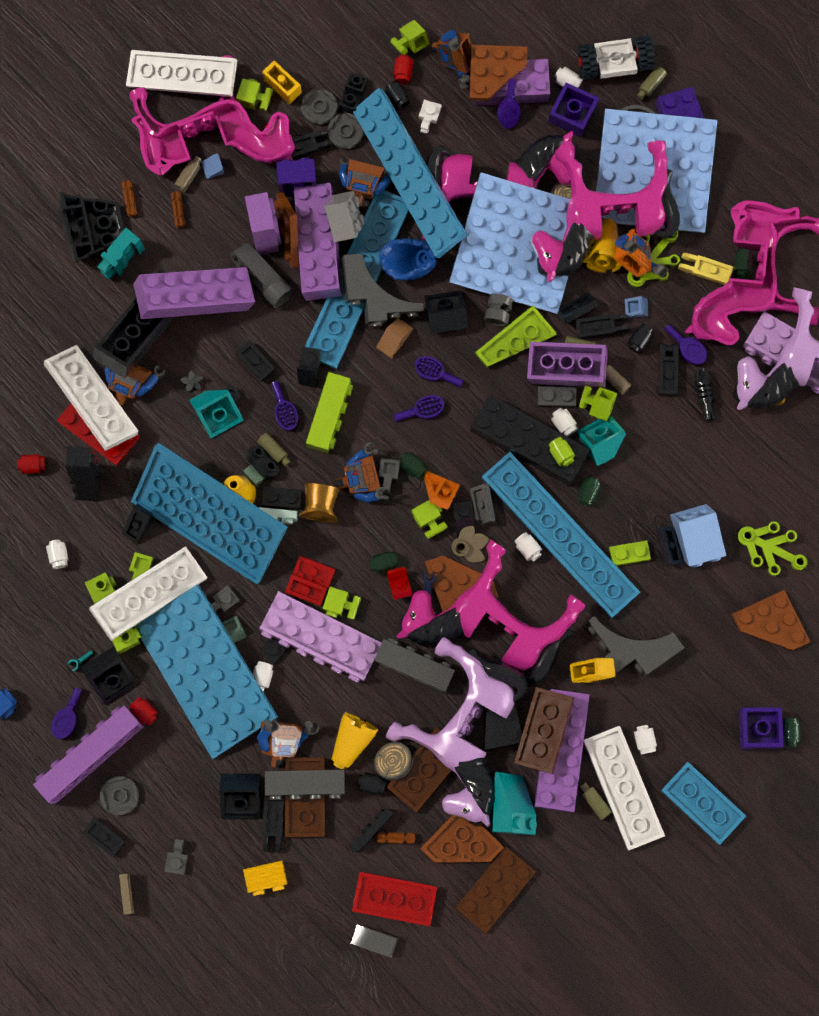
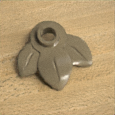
[452,526,489,562]

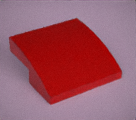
[285,555,336,606]

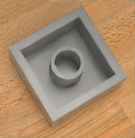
[324,191,365,242]

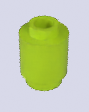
[548,437,575,467]

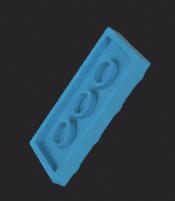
[661,762,746,845]

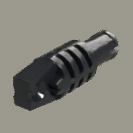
[694,368,716,421]

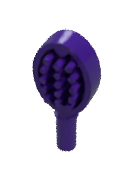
[497,78,520,129]
[665,324,707,366]
[415,356,464,388]
[271,381,299,432]
[393,395,444,422]
[51,687,82,740]

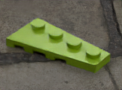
[475,305,557,368]

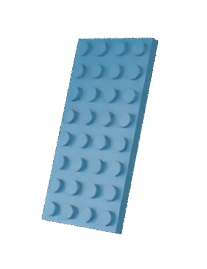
[131,443,288,585]
[134,585,278,759]

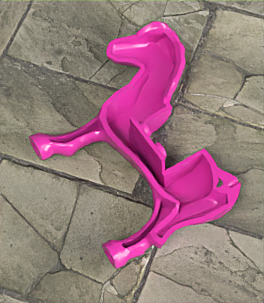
[129,55,295,176]
[685,200,819,346]

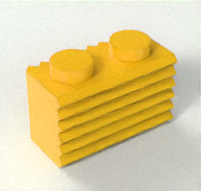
[263,61,302,104]
[570,658,615,683]
[243,861,288,896]

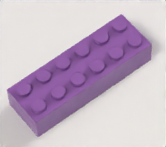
[294,183,343,301]
[133,267,255,319]
[534,689,590,813]
[33,706,144,805]

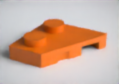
[424,471,460,510]

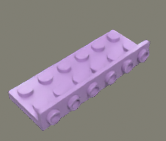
[743,311,819,394]
[259,591,382,683]

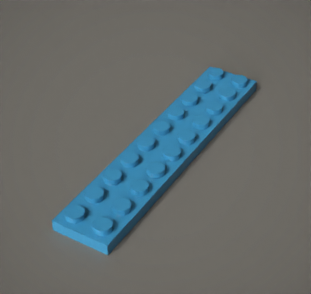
[353,88,467,258]
[305,190,409,370]
[482,452,640,619]

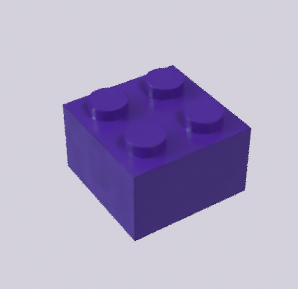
[548,83,599,138]
[655,87,704,119]
[276,158,317,196]
[739,708,783,749]

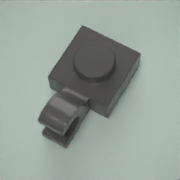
[378,458,400,494]
[211,585,240,613]
[164,839,188,875]

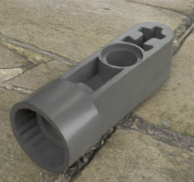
[230,243,294,308]

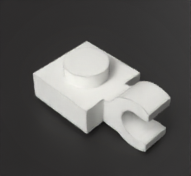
[419,100,442,134]

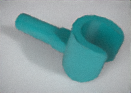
[67,651,94,671]

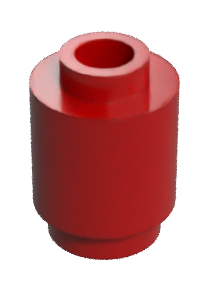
[393,55,413,84]
[17,454,45,474]
[129,697,158,726]

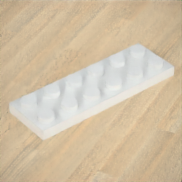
[126,50,238,97]
[44,345,138,451]
[89,546,208,641]
[584,726,665,851]

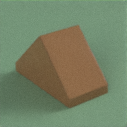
[376,318,413,359]

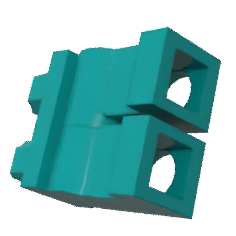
[97,228,145,280]

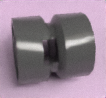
[484,293,513,327]

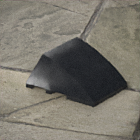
[59,192,124,263]

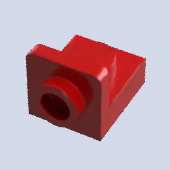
[387,567,412,600]

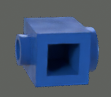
[0,688,18,720]

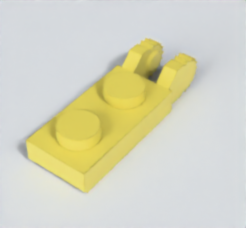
[678,253,734,285]

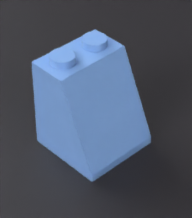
[670,504,726,567]

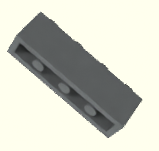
[374,638,455,693]
[265,770,345,800]

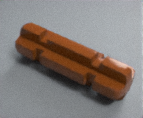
[122,180,137,217]
[171,191,185,228]
[377,832,415,844]

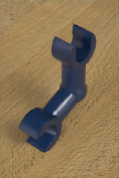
[408,571,436,605]

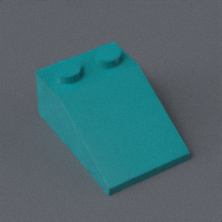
[492,772,537,835]

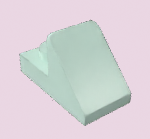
[259,507,298,524]

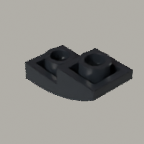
[338,72,368,114]

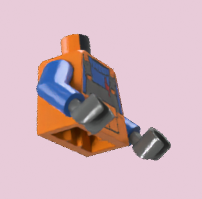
[614,229,668,277]

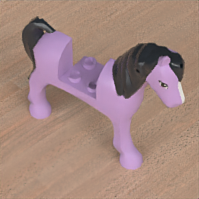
[733,288,819,410]
[386,637,529,827]

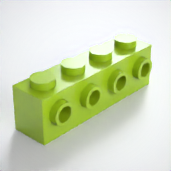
[306,372,353,454]
[85,572,141,654]

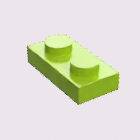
[609,541,651,566]

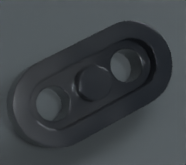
[246,445,279,480]

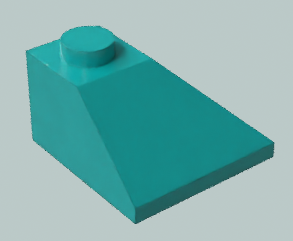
[189,390,244,438]
[576,415,626,466]

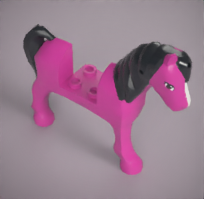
[422,131,577,240]
[531,140,680,282]
[396,539,586,685]

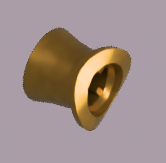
[299,483,340,524]

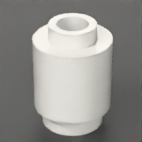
[554,66,583,88]
[551,408,578,437]
[515,532,542,561]
[46,540,69,569]
[253,661,274,691]
[634,725,657,754]

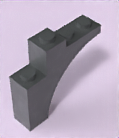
[341,254,424,327]
[587,616,685,676]

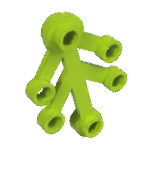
[627,230,680,287]
[738,521,808,576]

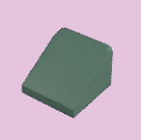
[243,465,265,487]
[222,616,246,643]

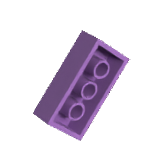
[475,59,550,106]
[245,192,282,255]
[527,342,608,388]

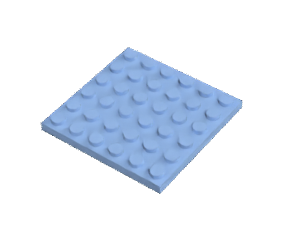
[596,109,717,233]
[449,173,570,314]

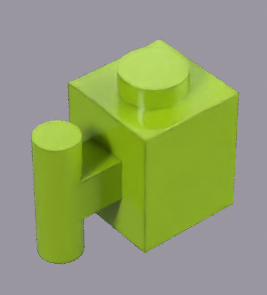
[391,20,430,55]
[236,78,273,111]
[579,386,617,421]
[411,500,448,539]
[323,587,361,620]

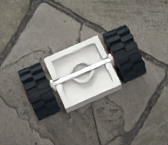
[577,35,655,79]

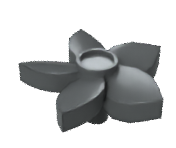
[180,370,203,391]

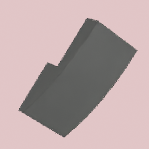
[351,924,398,957]

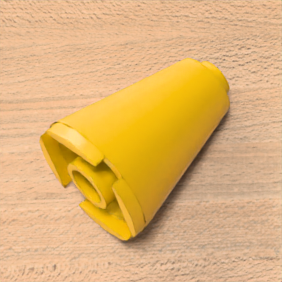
[584,218,621,273]
[221,475,256,504]
[331,712,378,769]

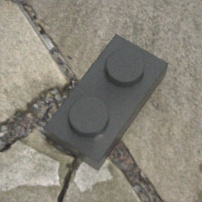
[538,387,576,407]
[470,484,496,526]

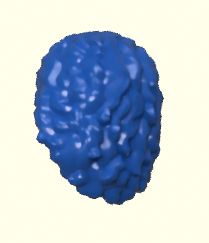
[379,238,436,280]

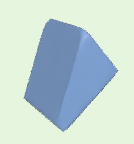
[201,153,224,179]
[625,296,648,318]

